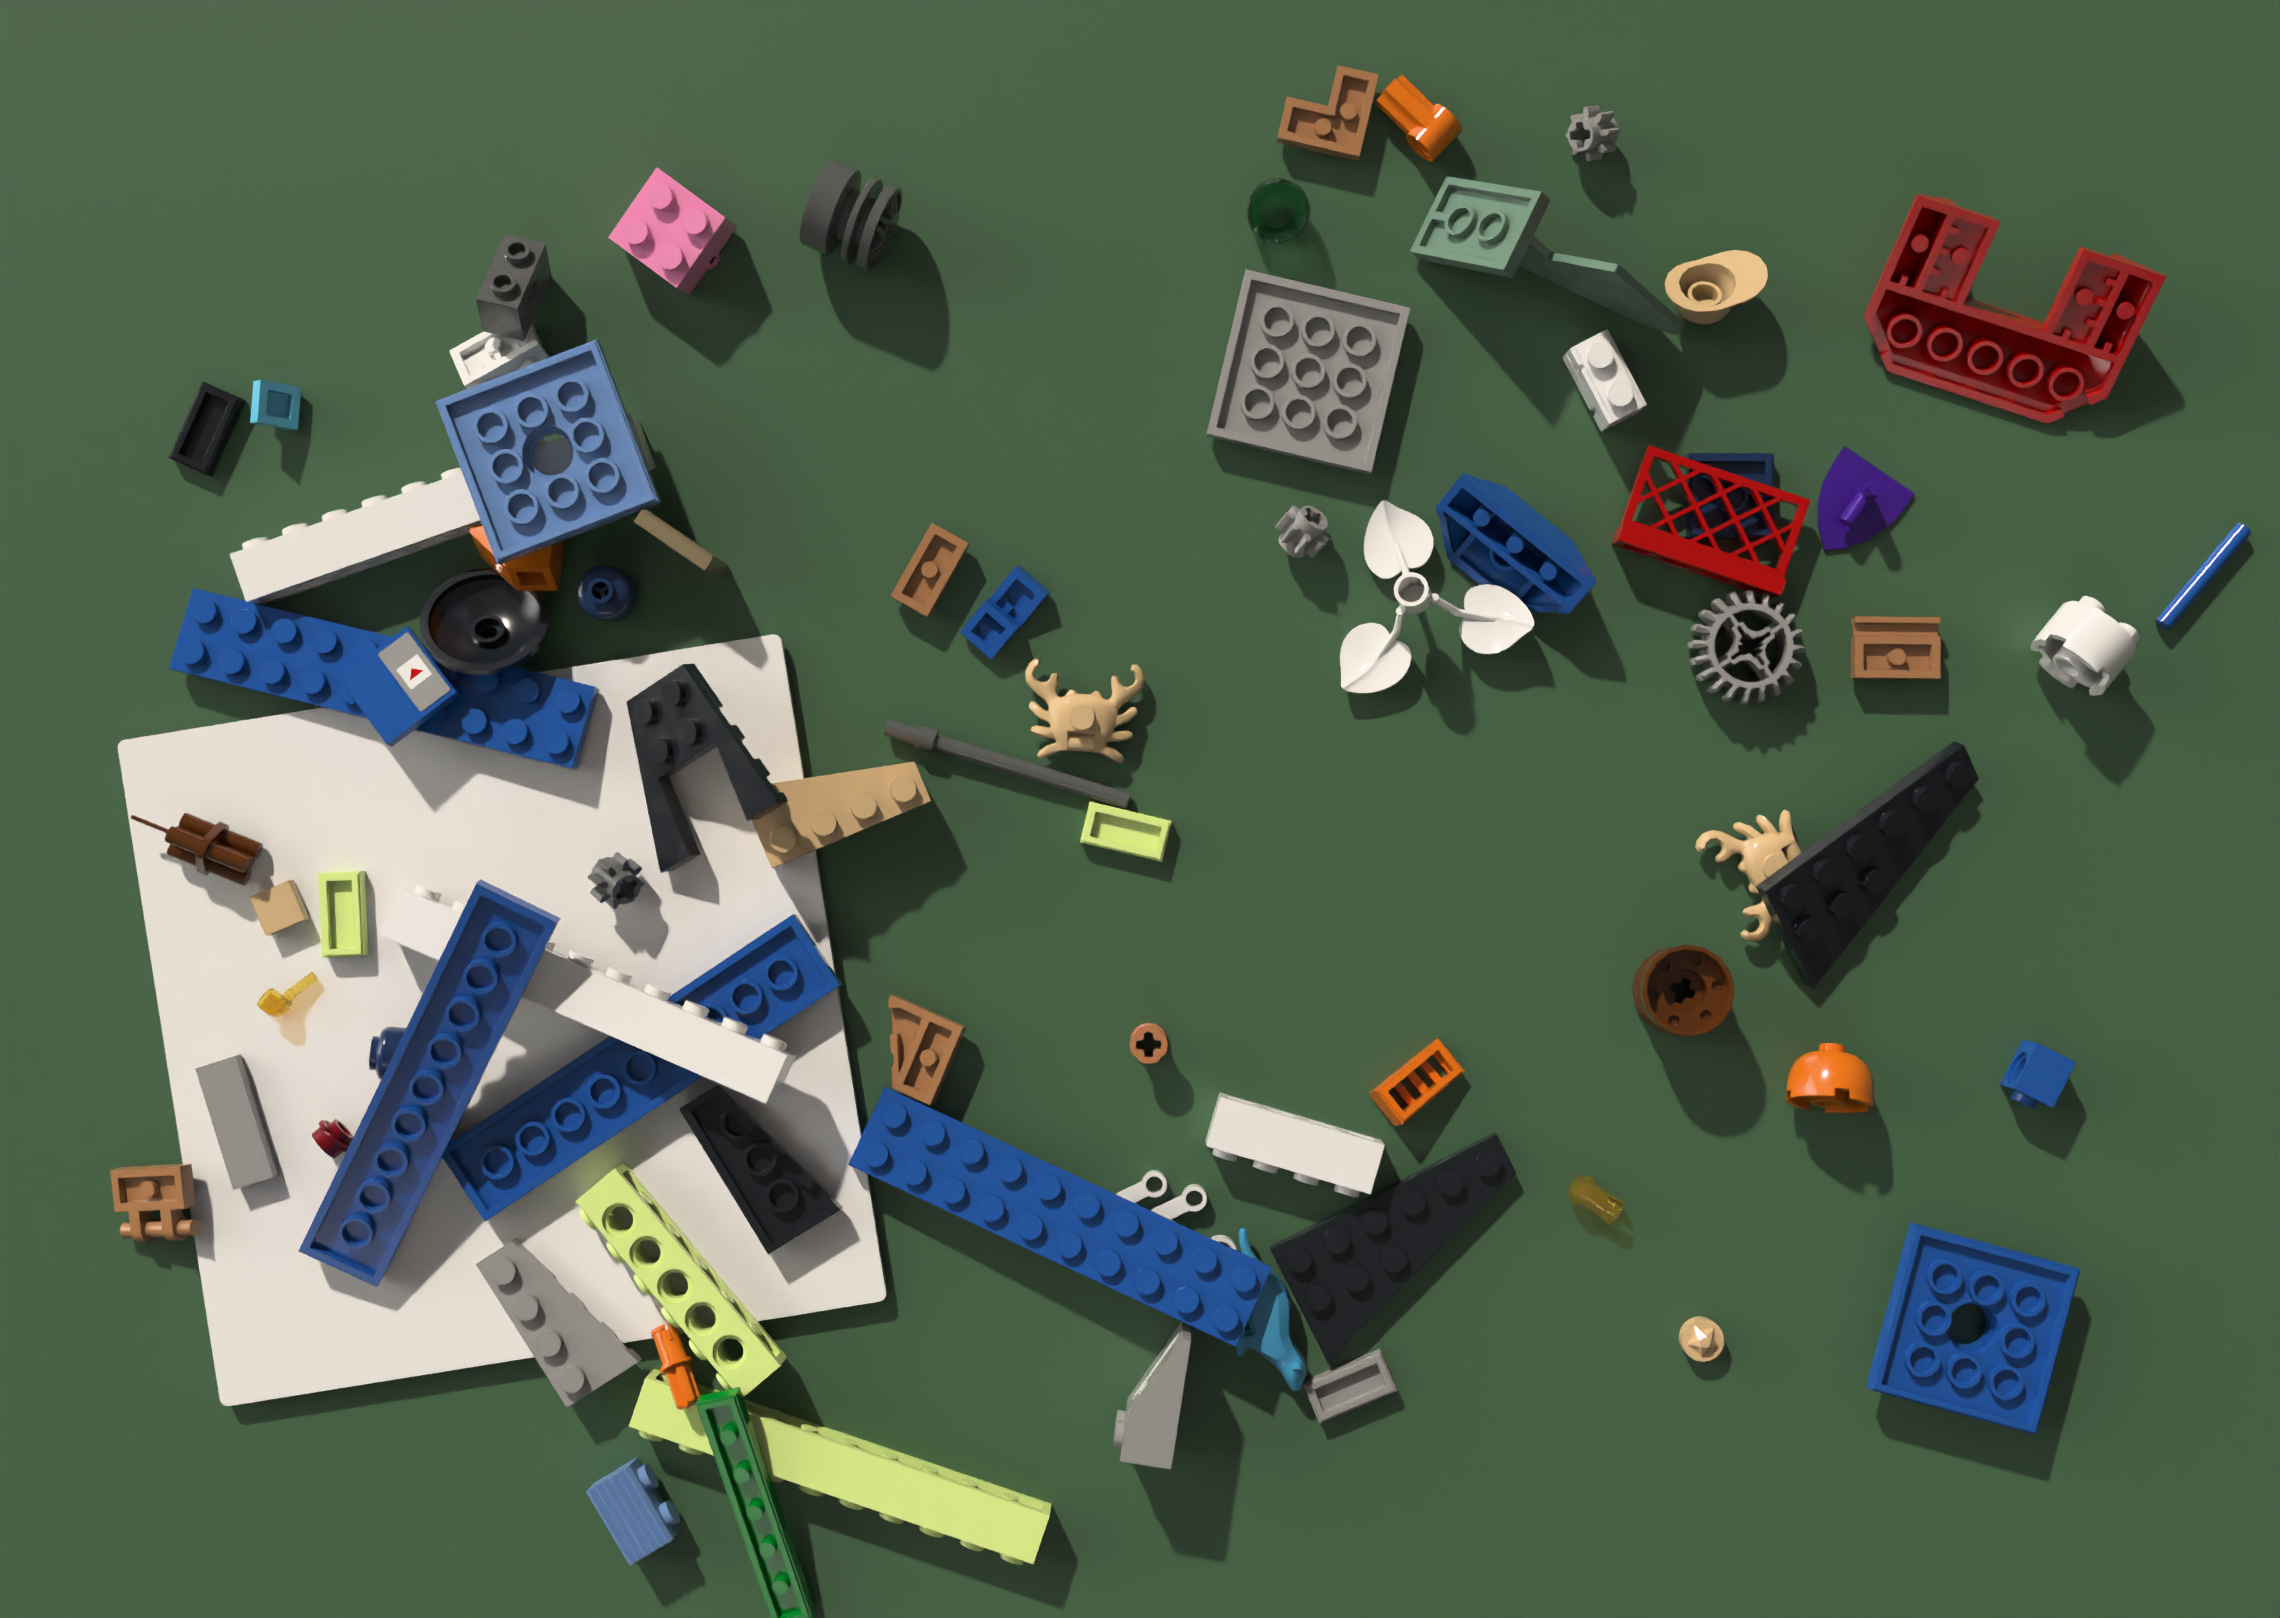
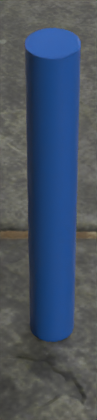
[2155,523,2251,631]

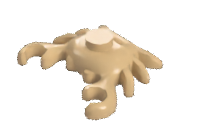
[1025,659,1145,763]
[1695,810,1802,941]

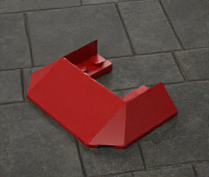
[1863,194,2166,424]

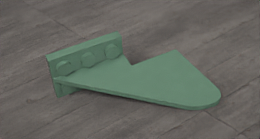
[1410,176,1685,335]

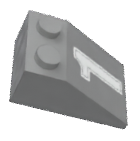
[1113,1322,1191,1470]

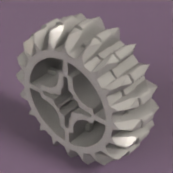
[1687,590,1806,705]

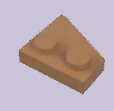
[888,995,967,1105]

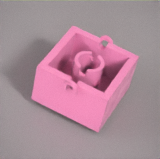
[608,167,737,295]

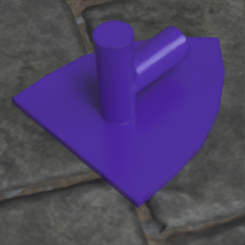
[1817,446,1914,551]

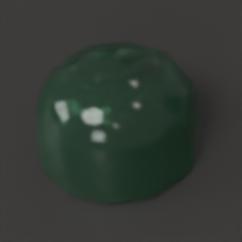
[1246,178,1311,244]

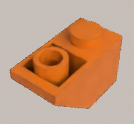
[469,525,564,591]

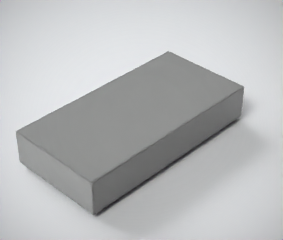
[1303,1349,1397,1424]

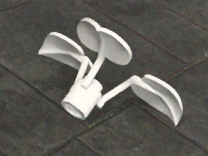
[1340,500,1535,694]

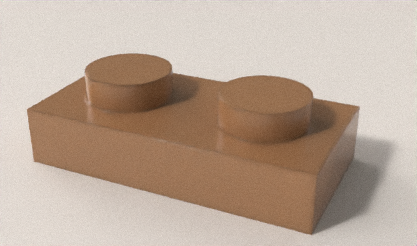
[891,523,970,618]

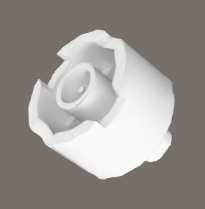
[2030,596,2140,696]

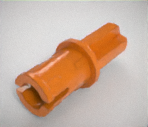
[651,1323,700,1410]

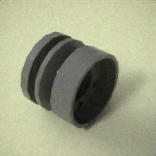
[800,160,903,273]

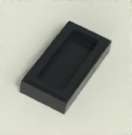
[168,381,246,477]

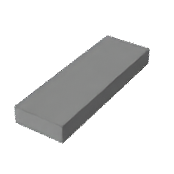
[195,1054,279,1190]

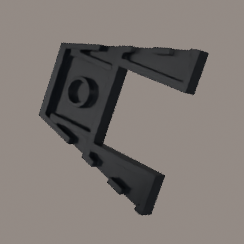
[627,664,788,873]

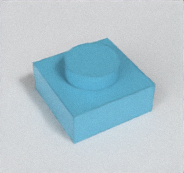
[250,380,301,430]

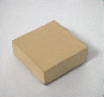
[250,880,310,936]

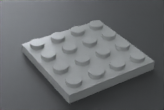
[1206,269,1410,475]

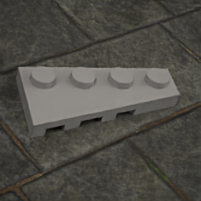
[476,1239,642,1408]

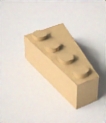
[751,762,931,868]

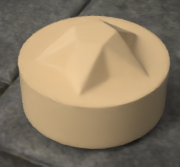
[1679,1316,1724,1362]

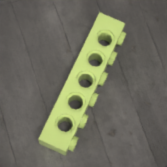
[575,1163,787,1397]

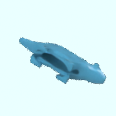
[1236,1228,1307,1391]

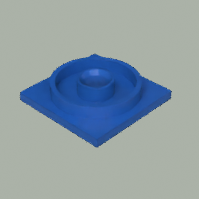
[1866,1222,2081,1435]

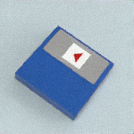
[338,626,461,747]

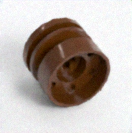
[1632,945,1735,1036]

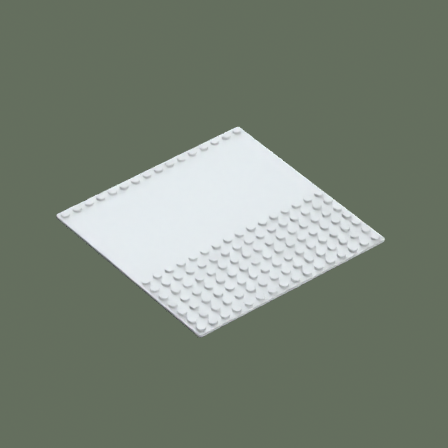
[118,634,887,1406]

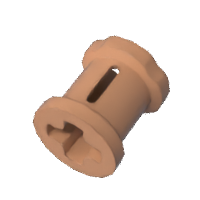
[1129,1022,1168,1064]

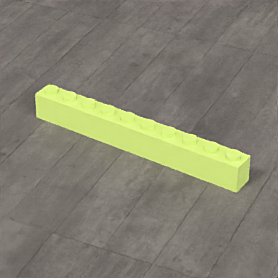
[629,1369,1052,1565]

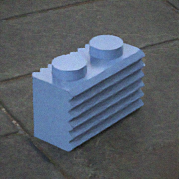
[586,1457,680,1566]

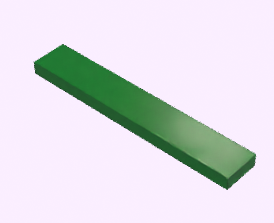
[696,1387,816,1618]

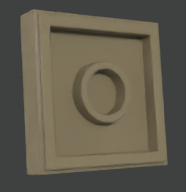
[633,509,728,580]

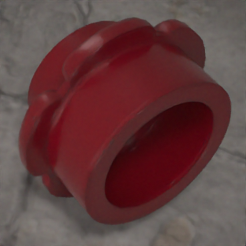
[312,1119,353,1159]

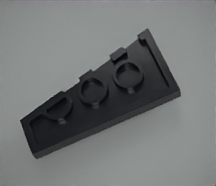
[679,1085,843,1254]

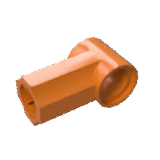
[1375,74,1462,162]

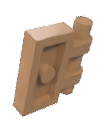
[110,1164,201,1242]

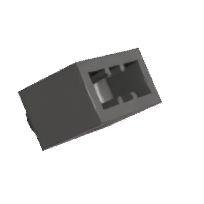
[476,234,552,341]

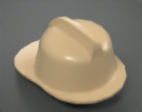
[1664,250,1769,325]

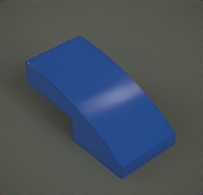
[960,565,1051,660]

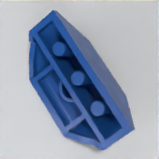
[1436,473,1597,614]

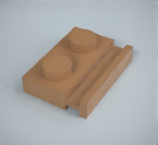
[1850,616,1941,680]

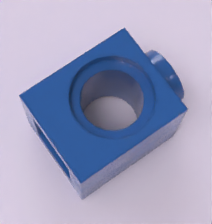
[2000,1039,2076,1110]

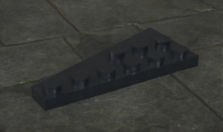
[1756,741,1979,989]
[1270,1132,1516,1362]

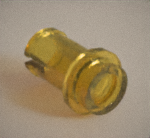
[1567,1174,1624,1224]

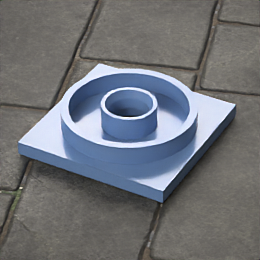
[435,339,661,564]

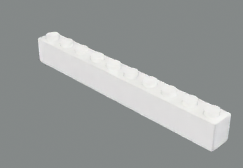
[230,414,656,605]
[378,884,796,1104]

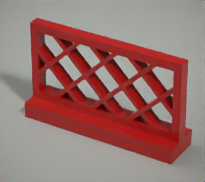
[1611,445,1810,599]

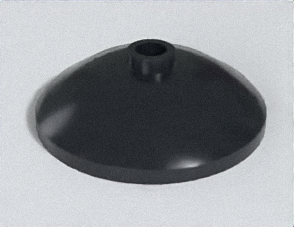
[419,568,551,675]

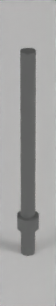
[884,719,1131,809]

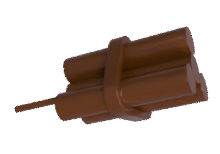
[131,813,263,886]

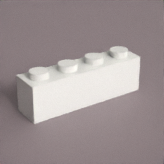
[1206,1092,1385,1197]

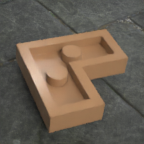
[1277,65,1379,161]

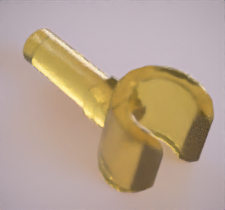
[257,972,318,1016]

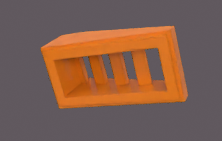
[1369,1038,1465,1126]

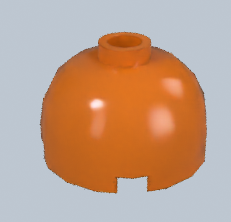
[1785,1043,1874,1114]

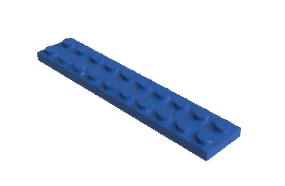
[169,588,599,771]
[299,879,561,1287]
[443,914,842,1221]
[848,1087,1272,1347]

